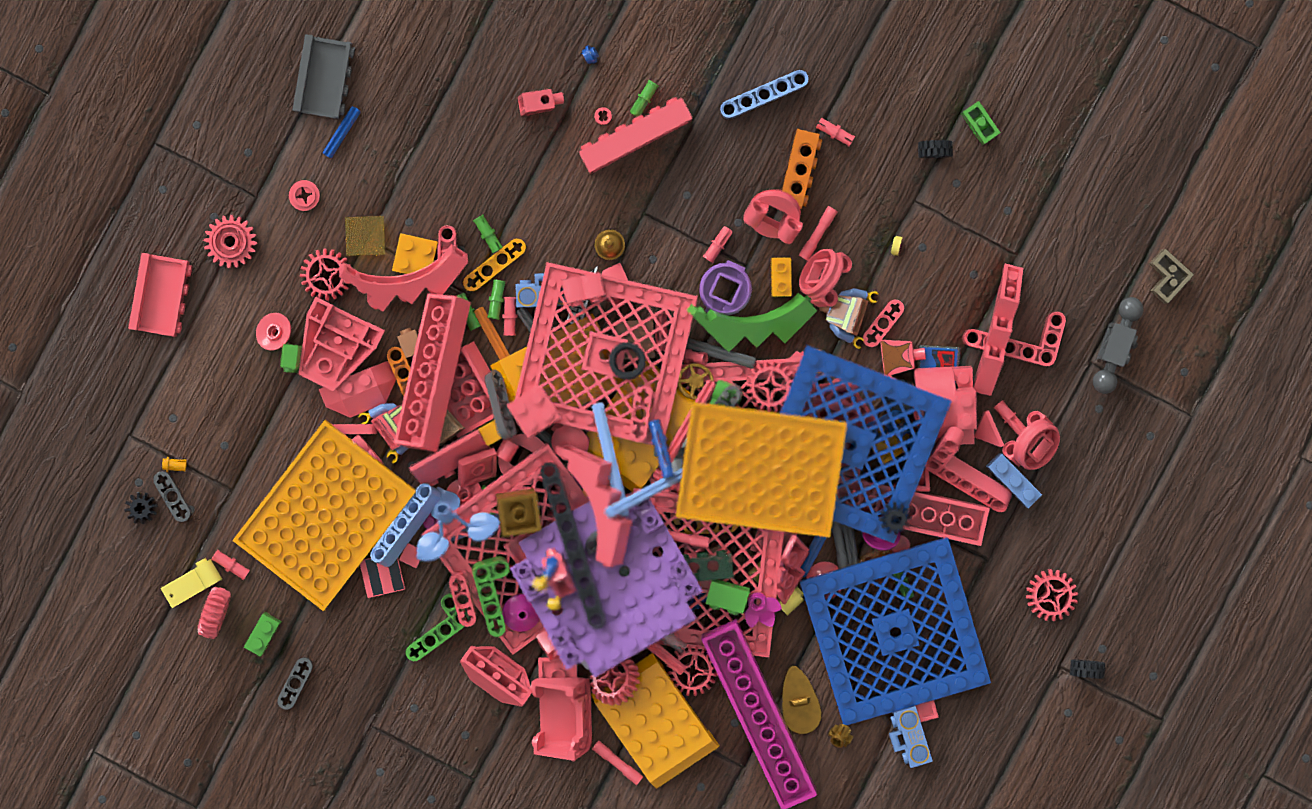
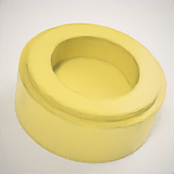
[891,236,903,256]

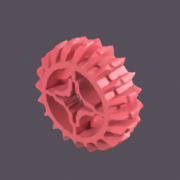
[300,249,351,301]
[745,360,794,412]
[1026,569,1078,621]
[198,587,231,639]
[667,646,718,696]
[589,659,641,706]

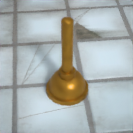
[595,230,625,260]

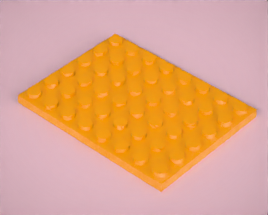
[676,402,847,537]
[232,420,416,611]

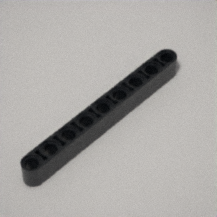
[540,462,606,629]

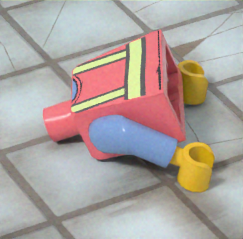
[358,403,409,463]

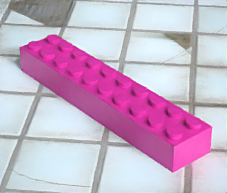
[701,619,817,809]

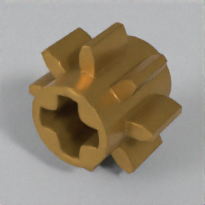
[828,724,853,748]

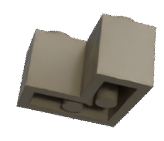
[1149,249,1194,304]

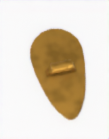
[782,666,821,734]

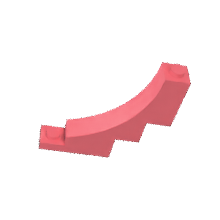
[973,263,1023,396]
[555,444,632,568]

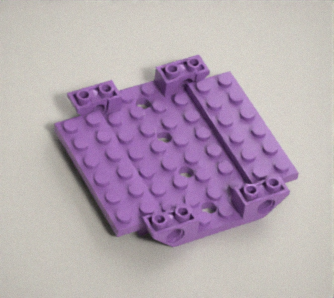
[510,494,703,677]

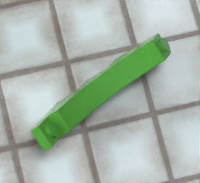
[686,293,817,352]

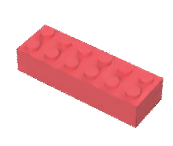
[579,97,693,175]

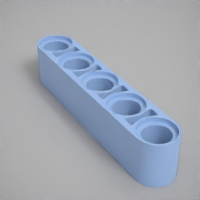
[720,70,809,119]
[371,483,441,567]

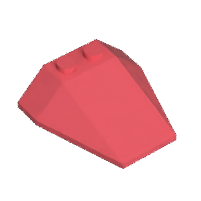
[299,297,385,391]

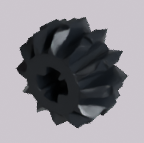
[125,492,158,524]
[878,502,912,535]

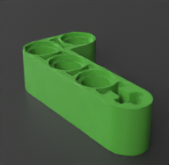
[472,556,509,637]
[406,593,470,661]

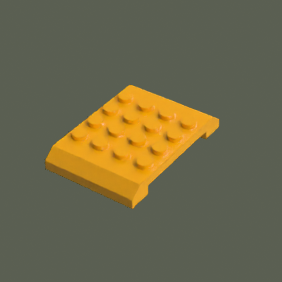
[490,313,626,408]
[586,359,696,492]
[591,653,720,789]

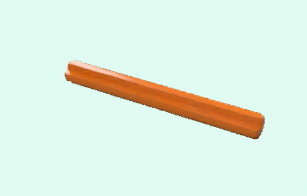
[474,307,510,360]

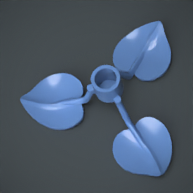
[416,487,500,561]

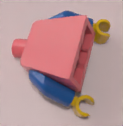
[533,548,577,610]

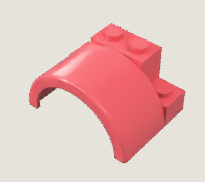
[913,366,977,445]

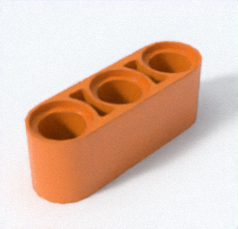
[387,347,411,396]

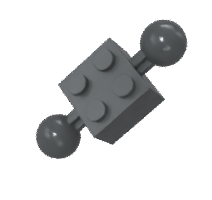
[1093,297,1144,394]

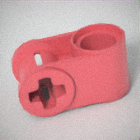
[438,225,458,258]

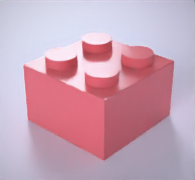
[507,385,562,439]

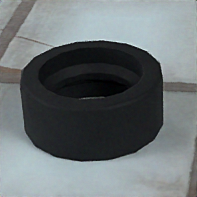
[609,342,646,380]

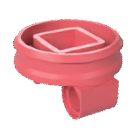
[743,190,803,244]
[799,249,852,307]
[1003,411,1060,470]
[496,434,545,486]

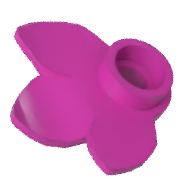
[745,592,782,628]

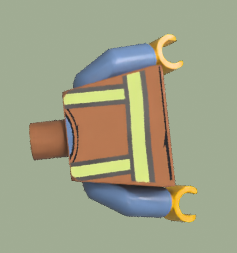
[819,288,879,349]

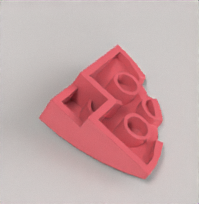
[777,535,809,605]

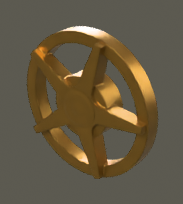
[678,364,714,400]

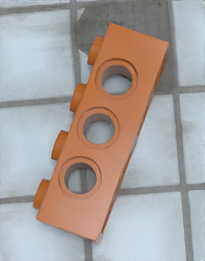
[782,129,822,209]

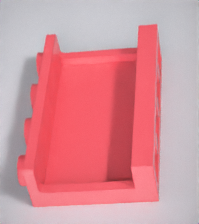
[128,253,192,337]

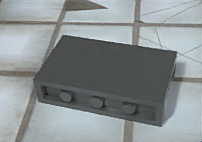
[293,34,355,120]

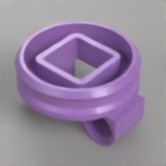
[699,260,752,315]

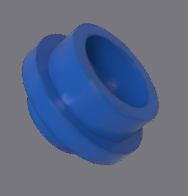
[582,45,599,64]

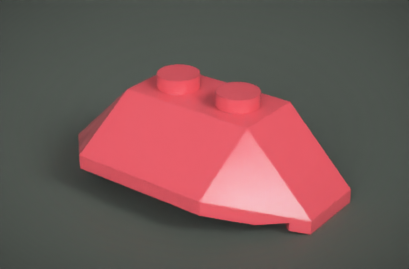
[319,361,396,418]
[460,646,531,707]

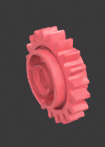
[203,215,258,268]

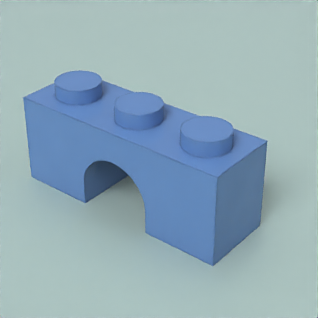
[986,453,1042,508]

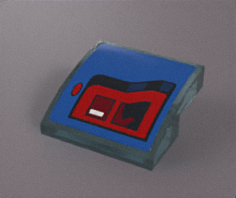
[918,345,960,386]

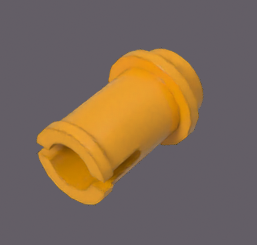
[162,457,187,472]

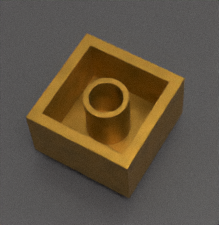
[496,488,541,537]

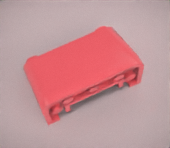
[530,677,592,761]

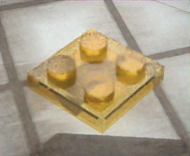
[345,216,385,256]

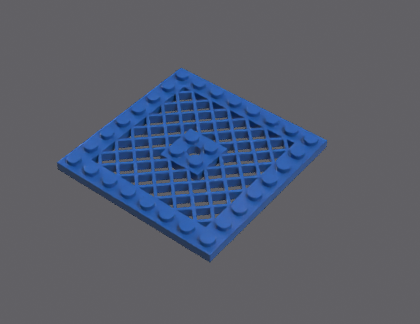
[780,345,951,543]
[800,537,991,725]

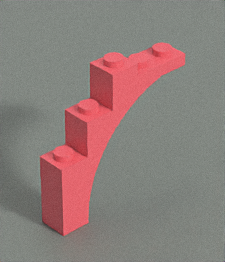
[339,244,468,311]

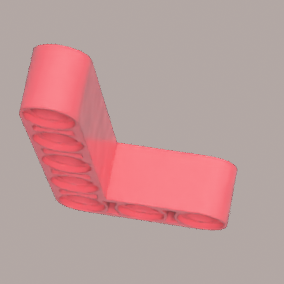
[962,312,1066,366]
[925,427,1012,512]

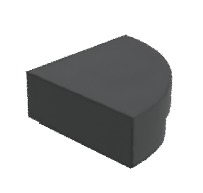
[585,531,598,555]

